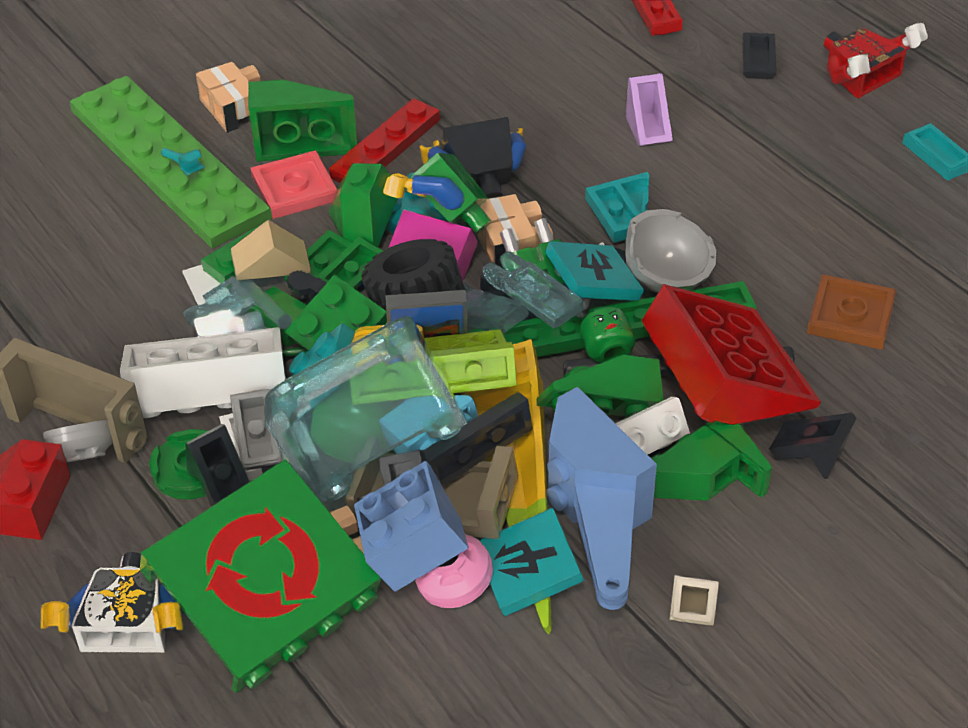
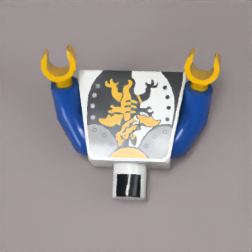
[41,552,184,653]

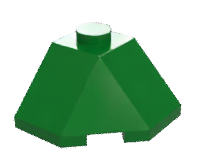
[328,163,398,247]

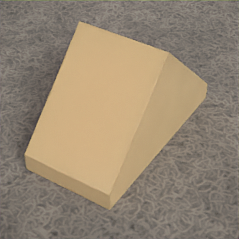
[231,220,310,281]

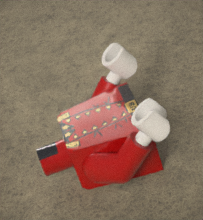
[824,23,928,99]

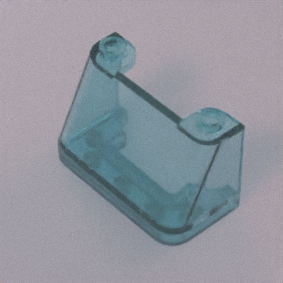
[264,316,467,503]

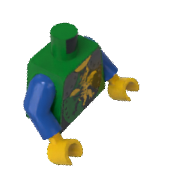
[383,153,492,235]

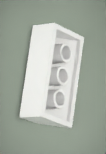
[120,327,287,418]

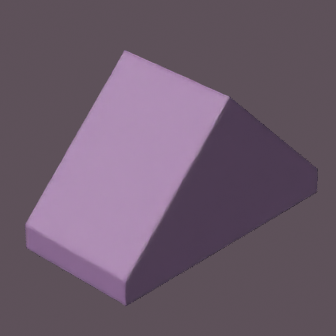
[626,73,673,146]

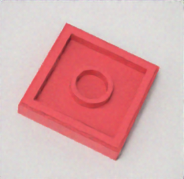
[251,151,337,219]

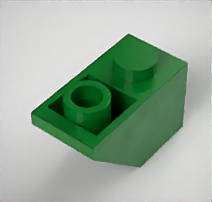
[651,425,741,501]

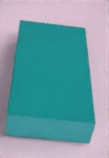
[902,123,968,181]

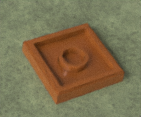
[807,274,897,350]

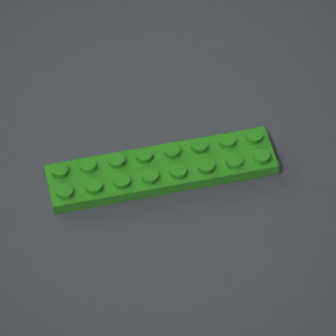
[69,76,272,249]

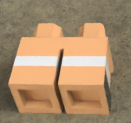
[196,62,261,133]
[477,194,553,272]

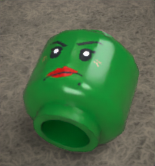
[579,307,636,363]

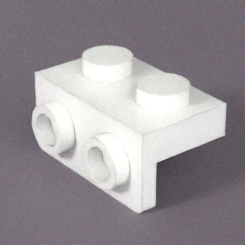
[615,397,690,455]

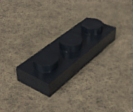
[424,392,533,487]

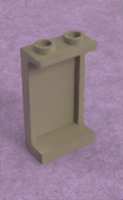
[0,338,148,464]
[343,437,518,539]

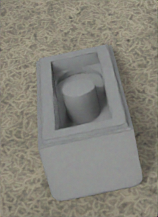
[230,388,283,470]

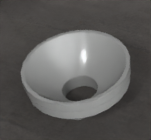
[43,420,113,463]

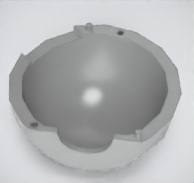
[625,209,716,293]

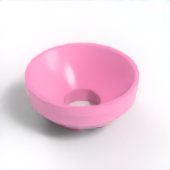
[415,534,493,608]

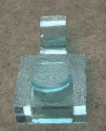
[194,308,265,336]

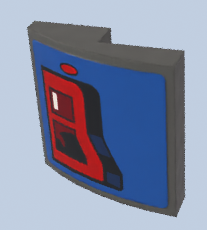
[385,290,467,338]

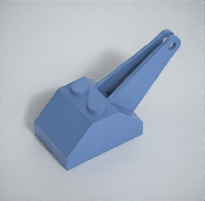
[547,387,657,610]

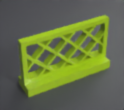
[347,329,517,405]

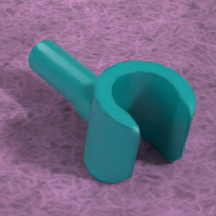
[161,148,204,175]

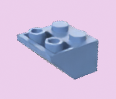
[354,461,469,592]

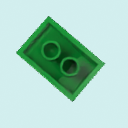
[248,79,357,162]

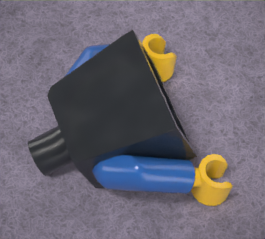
[419,117,526,199]

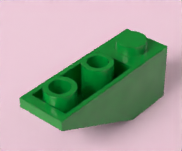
[536,355,664,418]

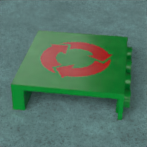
[140,459,382,693]

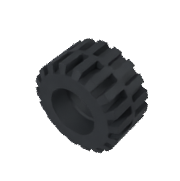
[361,239,465,310]

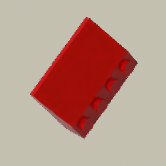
[642,284,821,425]

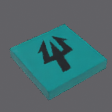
[545,241,644,301]
[479,508,585,617]

